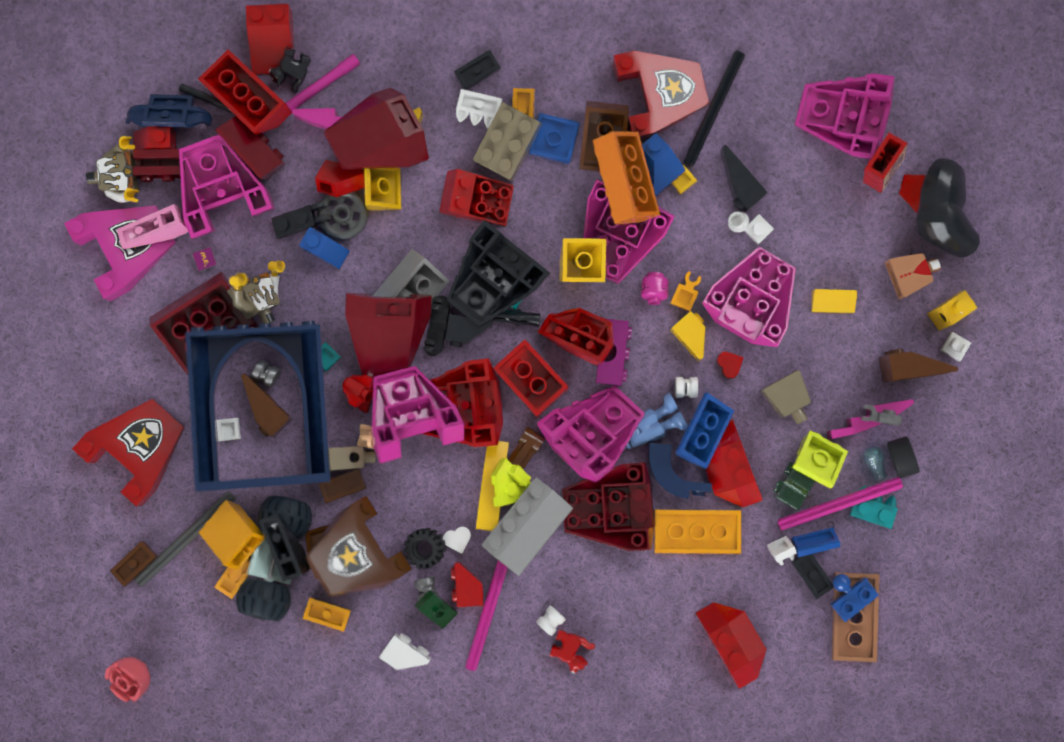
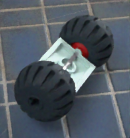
[236,495,312,621]

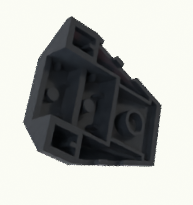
[447,220,550,327]

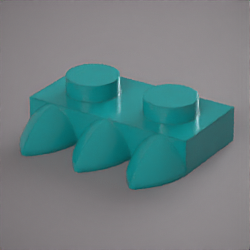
[849,486,898,529]

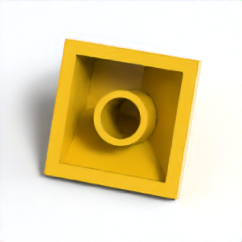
[559,238,606,282]

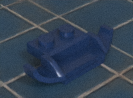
[126,94,212,128]

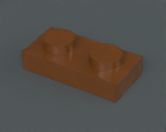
[110,541,158,587]

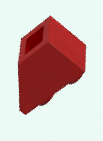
[315,159,365,197]
[451,562,484,607]

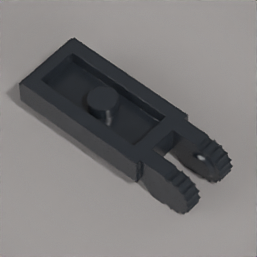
[271,201,331,239]

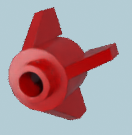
[342,375,374,413]

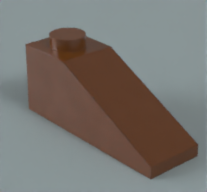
[241,373,293,437]

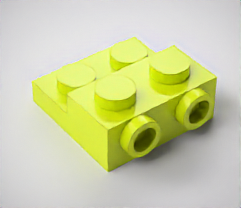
[792,430,848,489]

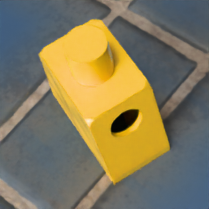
[927,290,977,331]

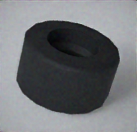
[887,436,920,478]

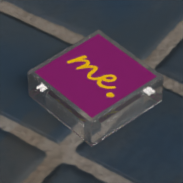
[191,246,219,273]

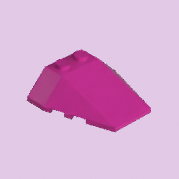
[795,73,895,159]
[537,386,645,482]

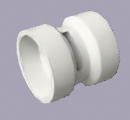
[675,377,698,398]
[536,605,566,636]

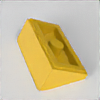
[811,289,857,313]

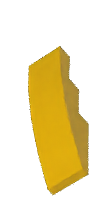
[476,441,509,531]

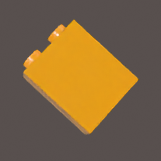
[198,500,265,570]

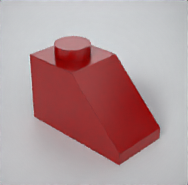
[133,126,176,150]

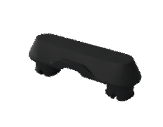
[423,295,450,356]

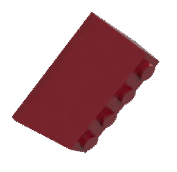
[149,271,258,376]

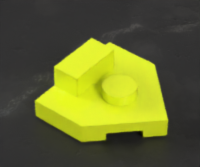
[491,458,531,507]

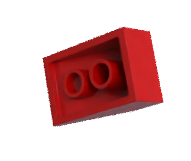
[246,3,294,75]
[493,339,569,418]

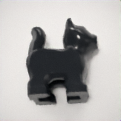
[269,47,311,93]

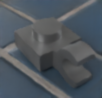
[860,405,902,426]

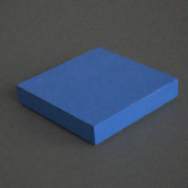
[529,113,580,164]

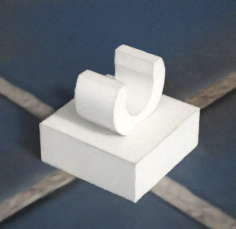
[940,332,971,362]
[767,536,797,566]

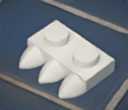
[456,89,503,129]

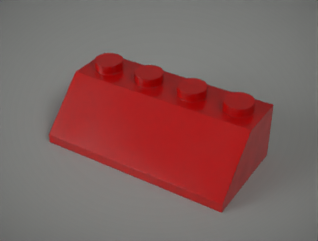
[198,49,292,135]

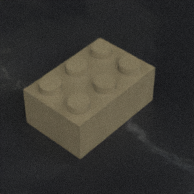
[473,102,543,181]

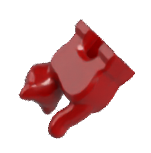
[549,629,595,673]

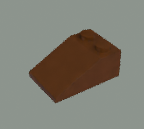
[579,101,629,171]
[879,348,958,383]

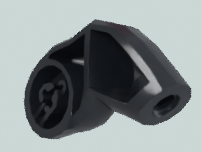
[916,158,980,258]

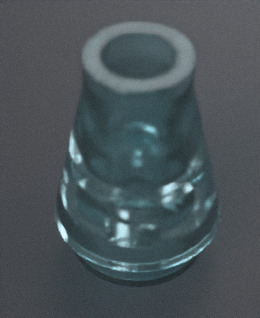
[863,447,887,480]

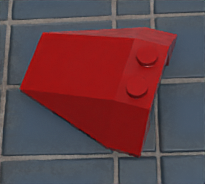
[421,358,503,447]

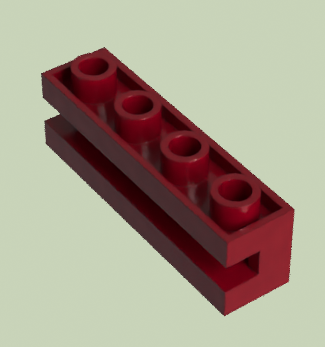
[133,149,181,183]

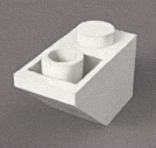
[379,633,431,670]

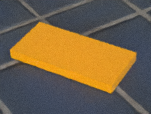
[654,510,741,554]

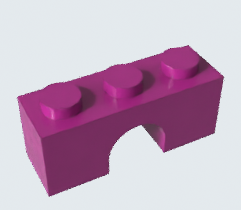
[595,318,632,386]

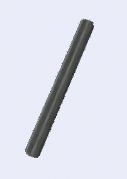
[134,492,236,586]

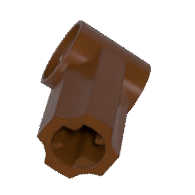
[508,427,546,470]

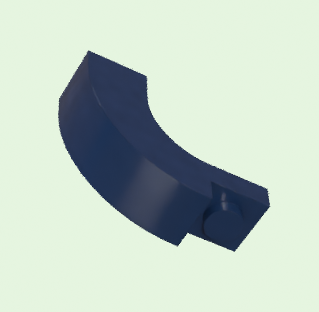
[648,443,712,499]

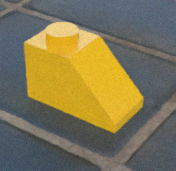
[670,311,705,361]

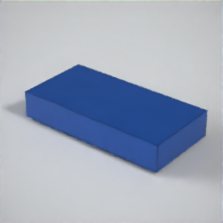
[791,527,840,557]

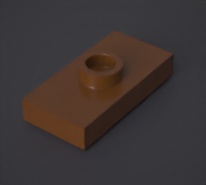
[318,468,367,503]

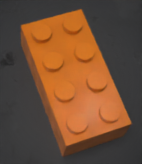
[593,131,660,224]

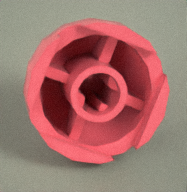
[105,657,151,702]

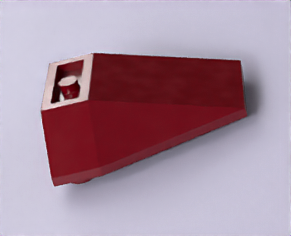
[324,87,429,170]
[345,293,432,379]
[562,462,655,551]

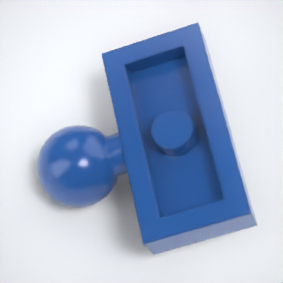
[830,574,879,622]

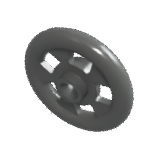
[317,192,368,240]

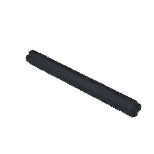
[683,50,745,167]

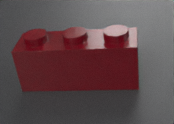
[215,116,286,181]

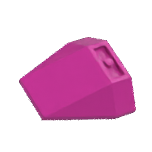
[583,179,675,284]
[702,247,796,347]

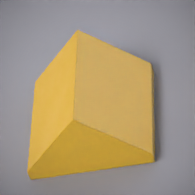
[364,168,401,211]

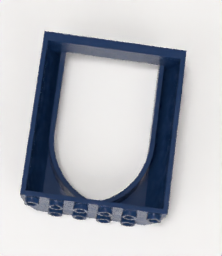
[185,321,330,492]

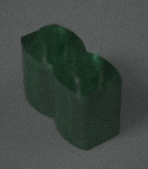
[773,460,815,511]

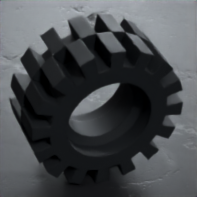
[404,528,446,569]

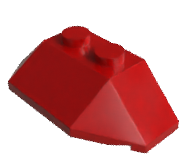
[538,308,614,365]
[705,419,763,507]
[695,602,767,689]

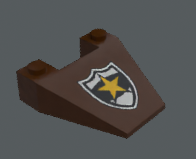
[306,496,412,596]

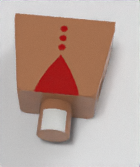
[885,253,941,300]

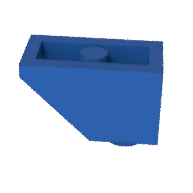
[299,227,350,269]

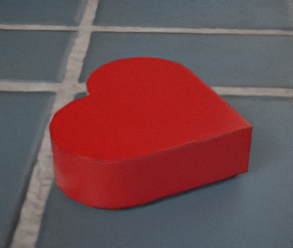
[717,352,744,379]

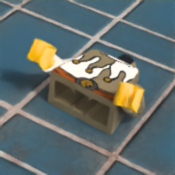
[86,136,139,203]
[227,260,285,324]

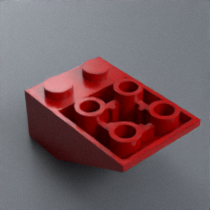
[439,169,514,227]

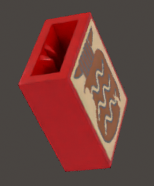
[863,133,908,193]

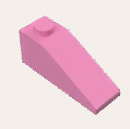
[117,204,188,249]

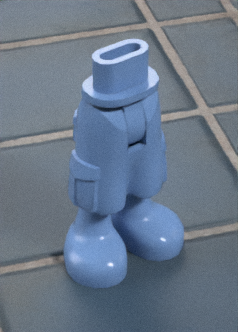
[625,392,688,449]

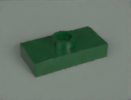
[415,589,458,629]

